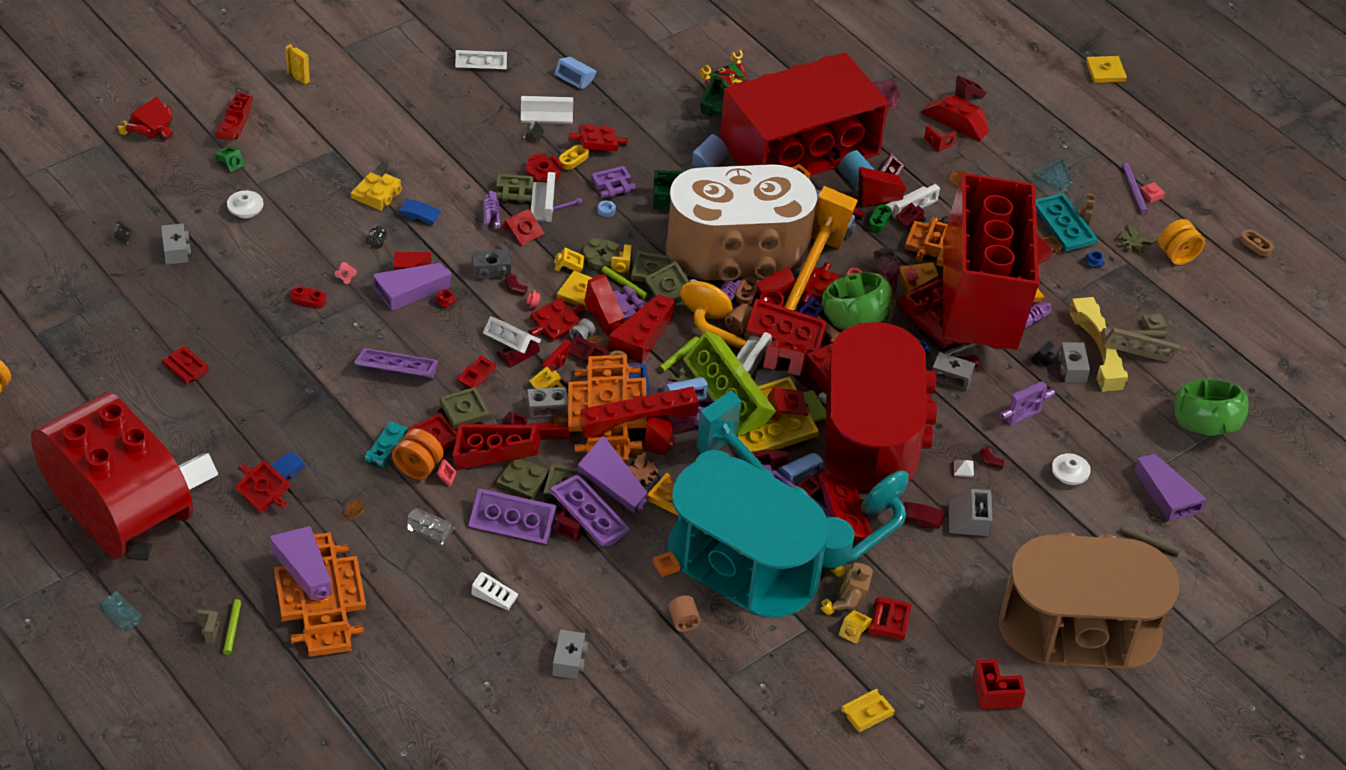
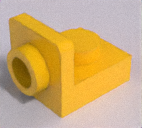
[611,244,632,273]
[554,247,584,273]
[529,367,563,389]
[839,610,872,644]

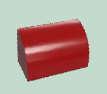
[756,267,796,299]

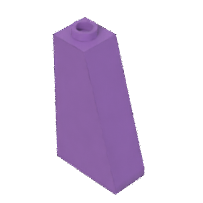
[373,263,452,311]
[577,436,647,514]
[1134,454,1207,522]
[270,526,332,600]

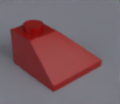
[644,415,675,455]

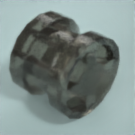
[366,225,388,249]

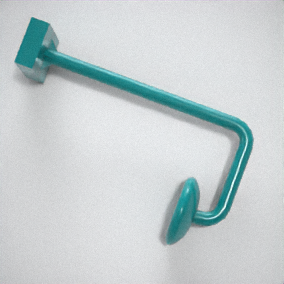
[696,390,909,563]

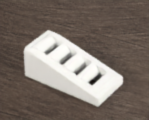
[472,572,518,610]

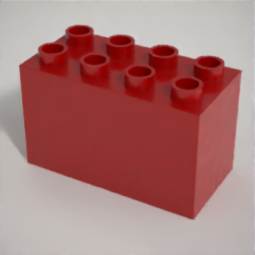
[719,52,889,177]
[943,173,1039,350]

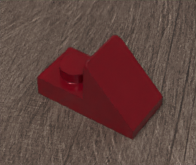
[955,75,987,101]

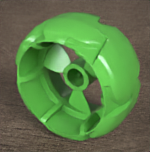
[822,273,894,330]
[1174,379,1249,436]

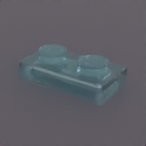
[100,591,143,632]

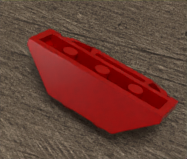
[921,95,989,142]

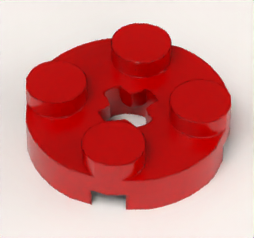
[526,153,561,182]

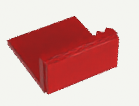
[502,209,545,246]
[767,387,809,421]

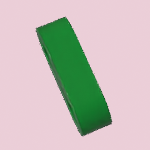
[868,205,892,233]

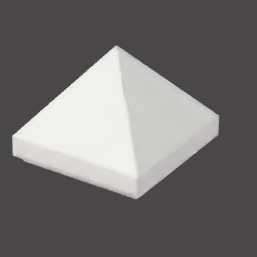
[953,460,974,478]

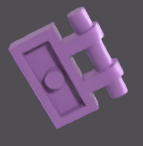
[591,166,636,198]
[613,285,645,322]

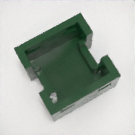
[700,75,737,117]
[653,170,685,211]

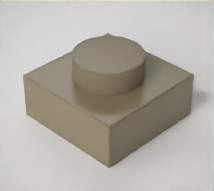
[1142,313,1167,330]

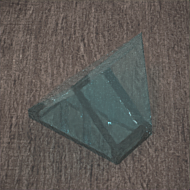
[1034,160,1073,191]

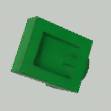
[214,146,245,172]

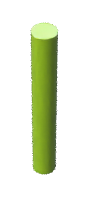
[602,266,648,299]
[658,336,699,373]
[223,599,241,655]

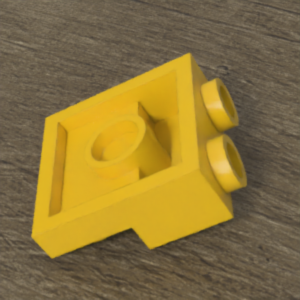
[351,172,402,211]

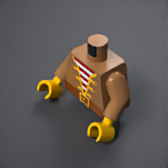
[821,562,873,615]

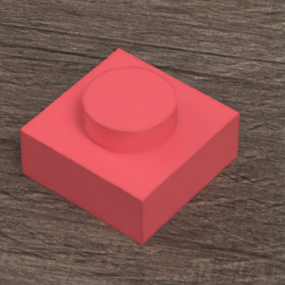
[1140,182,1165,203]

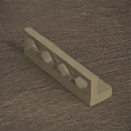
[1100,327,1180,363]

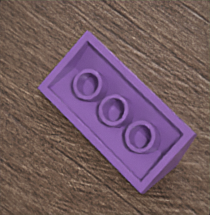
[355,348,438,379]
[549,474,631,547]
[468,488,557,545]

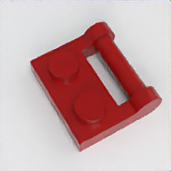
[868,597,912,640]

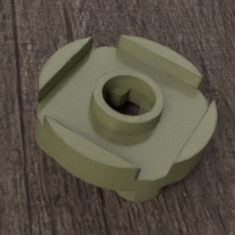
[583,238,620,270]

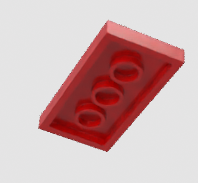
[745,299,827,353]
[818,472,872,542]

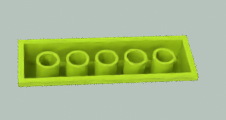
[683,331,776,436]

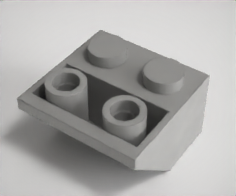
[948,489,992,536]

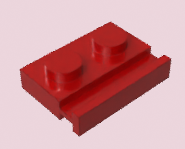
[162,346,209,385]

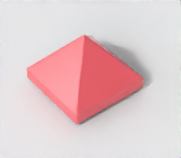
[437,459,457,487]

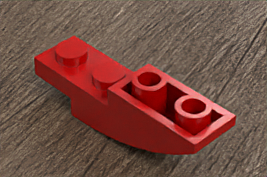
[216,93,253,141]

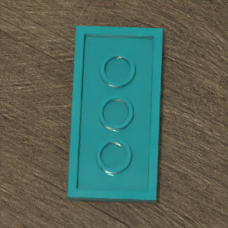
[1036,193,1098,252]

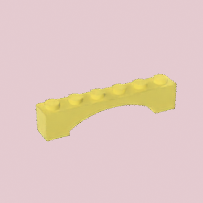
[1069,297,1128,392]

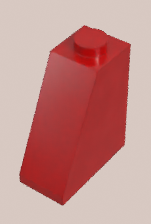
[857,167,906,206]
[584,274,625,335]

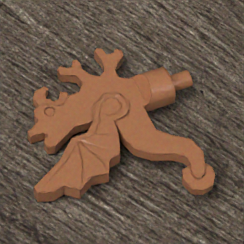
[628,452,658,486]

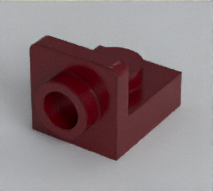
[895,203,926,230]
[554,508,581,542]

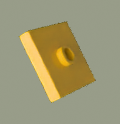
[1086,56,1127,83]
[557,271,592,311]

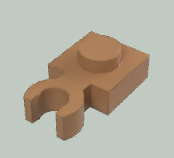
[1080,194,1095,226]

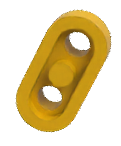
[559,144,589,170]

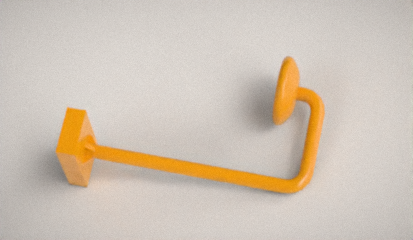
[680,186,858,350]

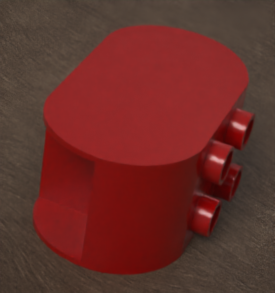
[825,322,937,493]
[31,392,193,559]

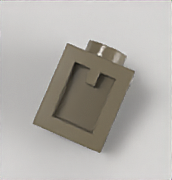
[197,609,220,645]

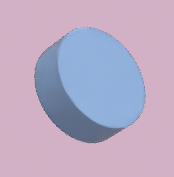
[598,201,616,218]

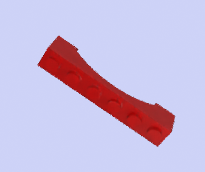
[579,386,699,438]

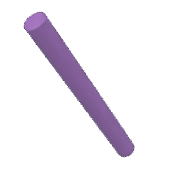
[1122,162,1148,215]

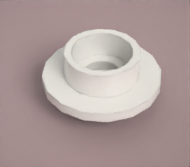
[227,190,264,219]
[1052,453,1091,485]

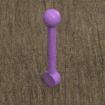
[553,198,582,211]

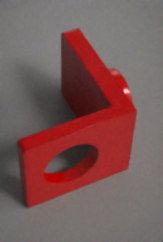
[924,125,957,152]

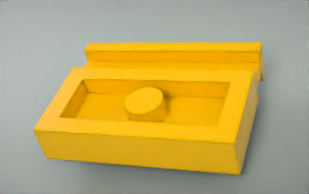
[286,44,310,84]
[841,688,895,733]

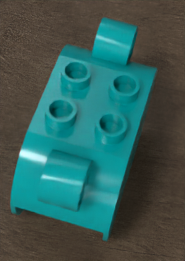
[668,450,854,618]

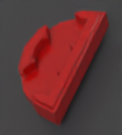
[542,339,571,372]

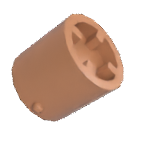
[725,304,752,336]
[668,595,701,632]

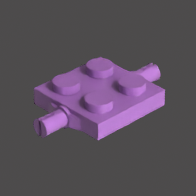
[999,381,1055,426]

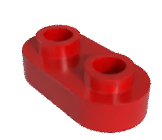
[290,286,327,309]

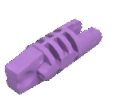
[483,191,500,229]
[720,280,741,302]
[1025,301,1051,328]

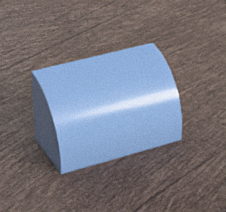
[554,57,597,89]
[692,134,728,168]
[663,377,708,400]
[776,453,823,485]

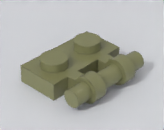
[496,174,533,203]

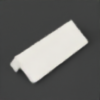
[455,50,507,70]
[521,96,573,124]
[531,172,555,222]
[886,184,940,220]
[483,316,541,353]
[736,332,772,376]
[179,453,218,490]

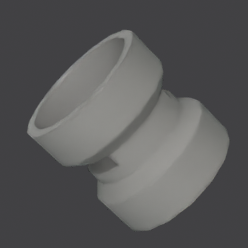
[569,318,596,340]

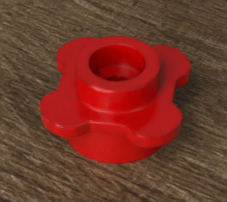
[434,289,457,308]

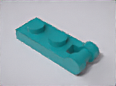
[365,421,408,468]

